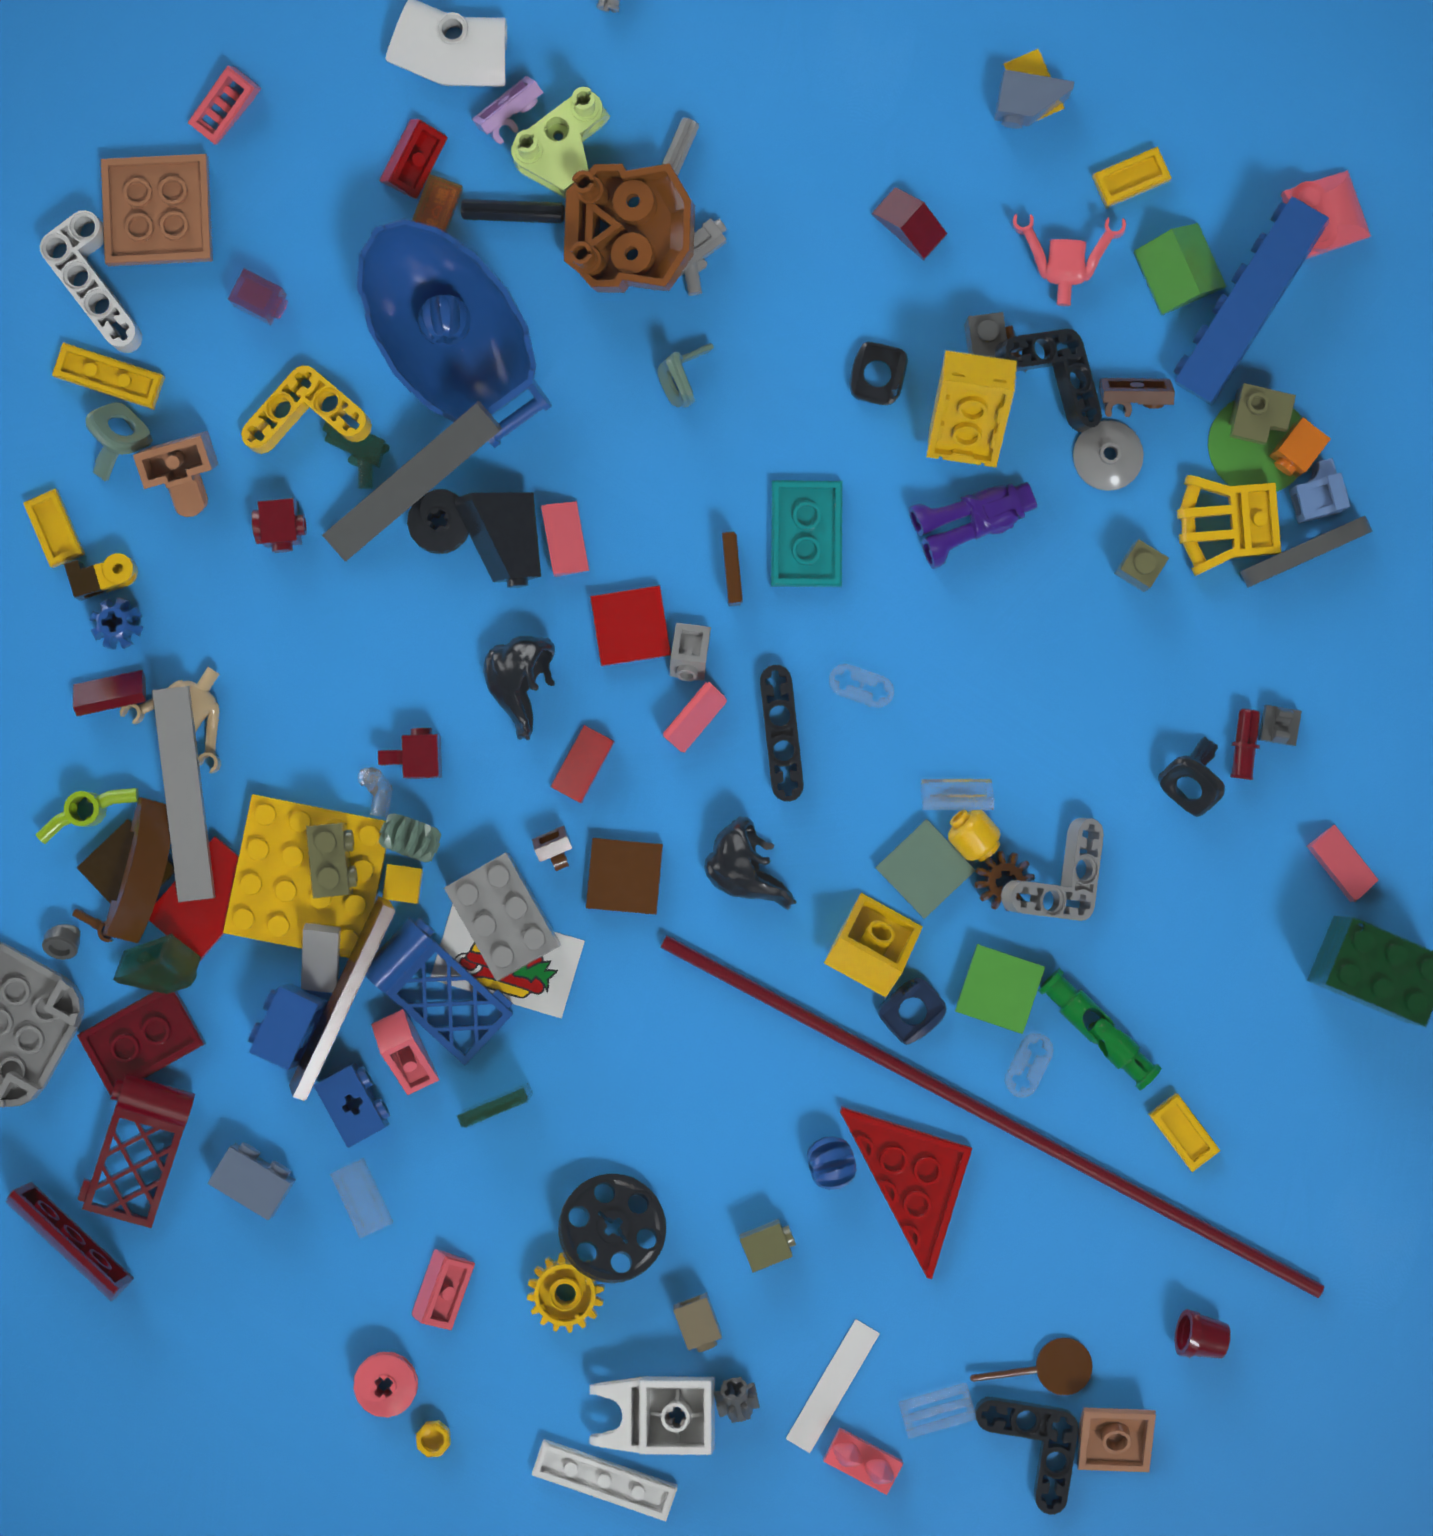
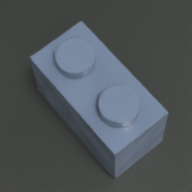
[207,1142,296,1220]

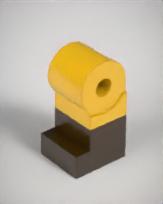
[64,553,138,601]

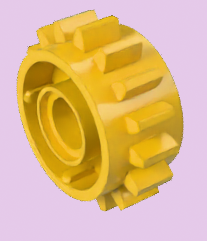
[527,1252,605,1333]

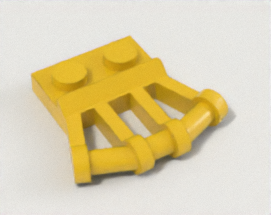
[1177,475,1281,576]

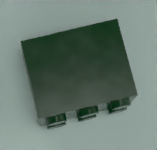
[1307,916,1433,1027]

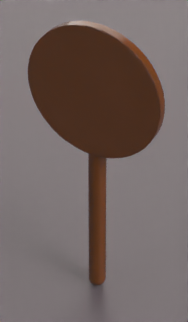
[970,1337,1093,1395]

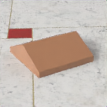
[1077,1407,1156,1472]

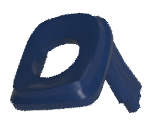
[878,978,947,1045]

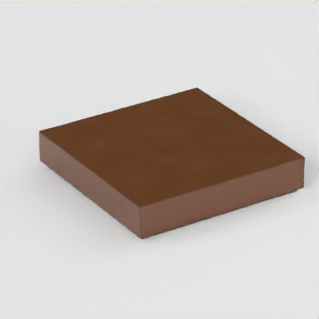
[586,838,663,915]

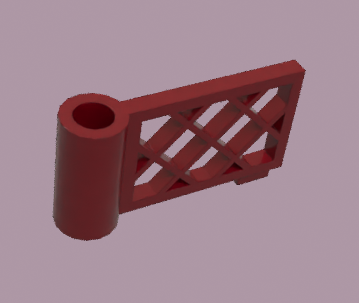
[77,1074,195,1228]

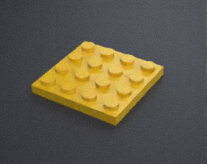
[223,794,387,958]

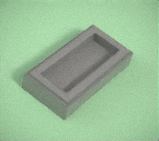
[301,923,341,993]

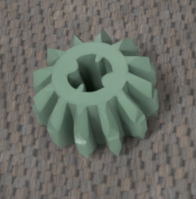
[378,813,441,863]

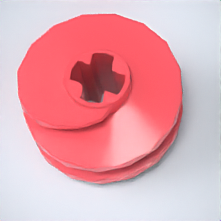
[353,1352,418,1418]

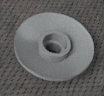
[1073,421,1144,491]

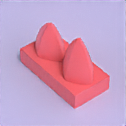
[823,1428,903,1495]

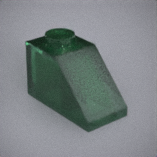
[113,934,201,994]

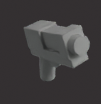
[679,218,727,296]

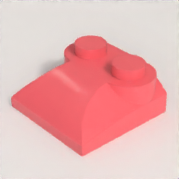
[1281,171,1371,259]

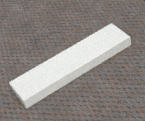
[531,1439,678,1522]

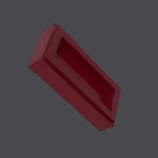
[73,670,146,716]

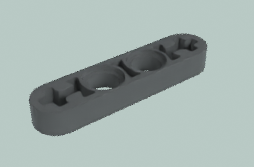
[1240,516,1373,588]

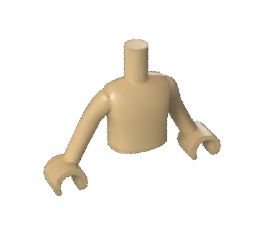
[120,667,221,774]

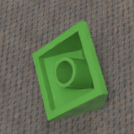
[1133,223,1226,316]

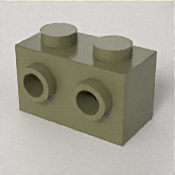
[306,823,358,898]

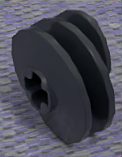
[407,489,469,554]

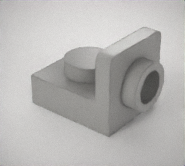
[670,623,711,681]

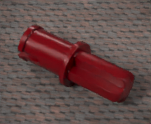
[1230,709,1260,780]

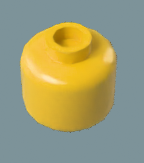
[948,809,1001,862]

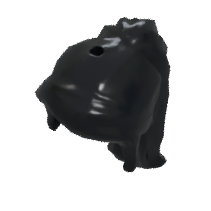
[483,636,555,740]
[704,816,797,910]

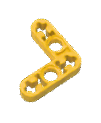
[241,366,372,454]

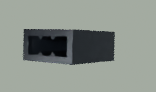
[454,492,541,588]

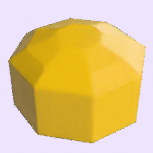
[416,1420,451,1457]

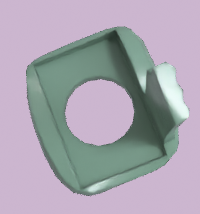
[657,343,714,408]
[86,402,153,481]

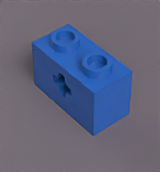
[313,1062,390,1148]

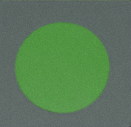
[1208,401,1301,492]

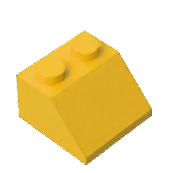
[824,893,923,997]

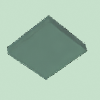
[875,819,975,919]

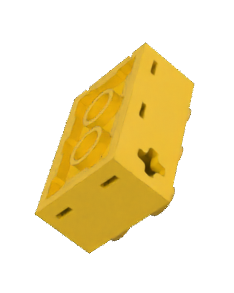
[926,350,1017,467]

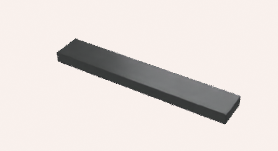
[322,401,502,562]

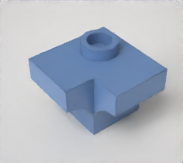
[1289,458,1350,524]

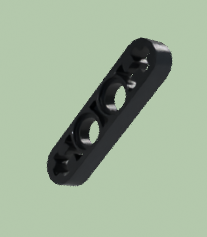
[760,665,804,802]

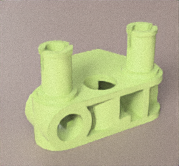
[511,87,610,198]

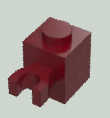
[378,728,442,779]

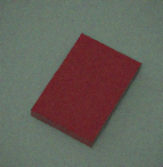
[77,982,206,1096]

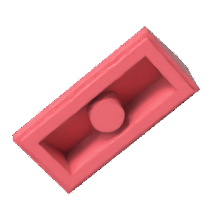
[541,501,589,577]
[663,682,727,752]
[1306,824,1378,902]
[412,1249,475,1331]

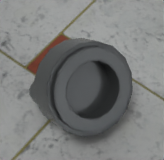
[42,924,80,960]

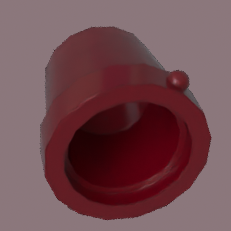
[1174,1309,1231,1359]

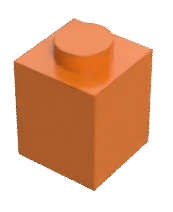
[1269,417,1331,477]

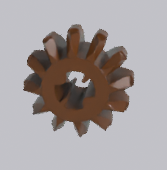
[974,851,1035,911]

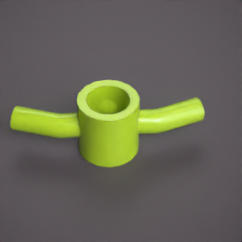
[35,788,139,844]

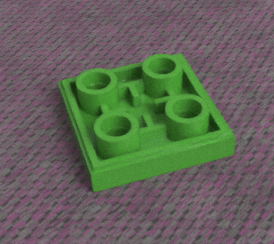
[955,944,1045,1034]

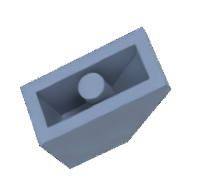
[994,69,1074,129]

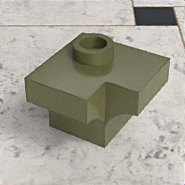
[1229,383,1296,445]

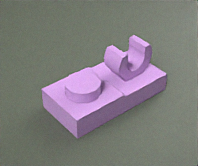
[472,76,544,144]

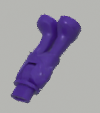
[909,482,1037,569]

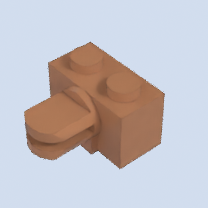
[133,431,219,517]

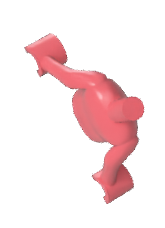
[1013,213,1126,306]

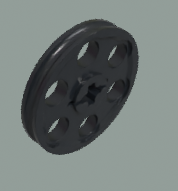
[558,1174,666,1283]

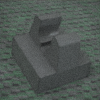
[1258,705,1302,746]

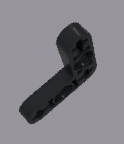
[995,329,1102,432]
[974,1397,1078,1515]

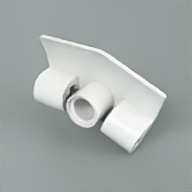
[385,0,507,87]

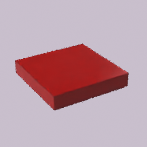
[590,585,671,667]

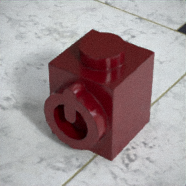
[252,498,307,553]

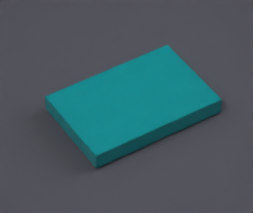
[771,480,842,587]

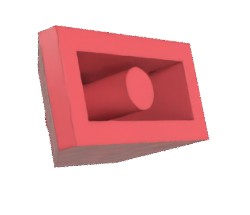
[371,1009,439,1095]

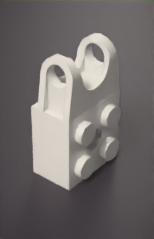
[589,1376,715,1455]

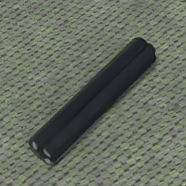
[461,199,565,223]

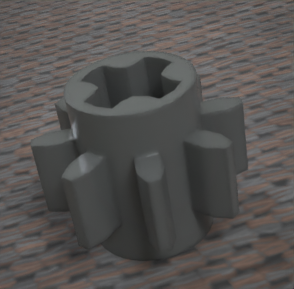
[714,1377,760,1423]

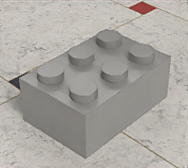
[444,853,561,981]

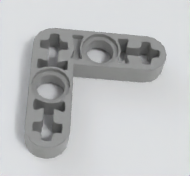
[1001,818,1104,921]

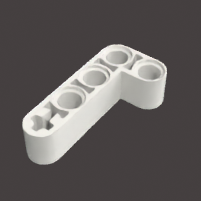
[40,210,142,353]

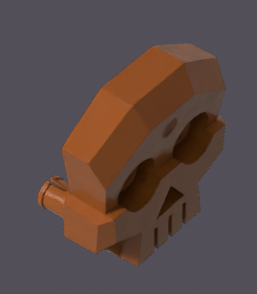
[564,163,695,293]

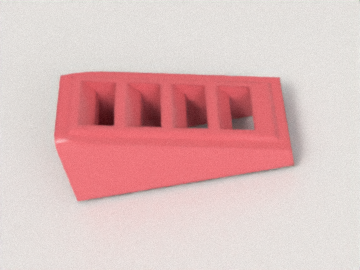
[187,66,261,145]

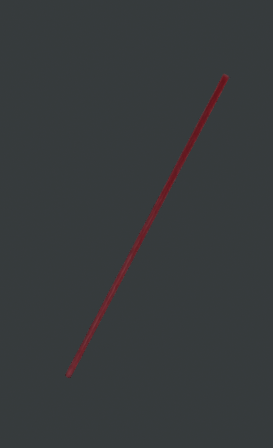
[660,935,1324,1298]

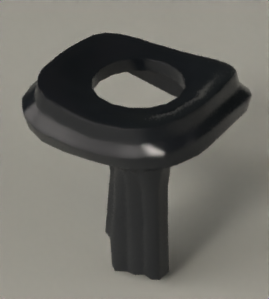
[849,342,908,405]
[1158,737,1225,817]

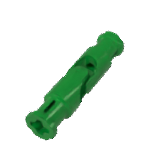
[1038,968,1162,1090]

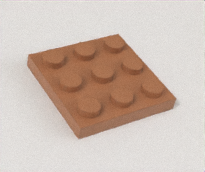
[101,154,213,266]

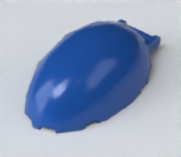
[357,219,552,448]

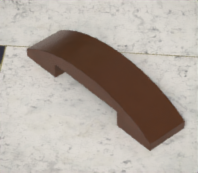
[103,797,171,943]

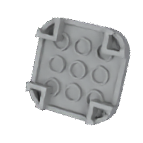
[0,942,84,1108]

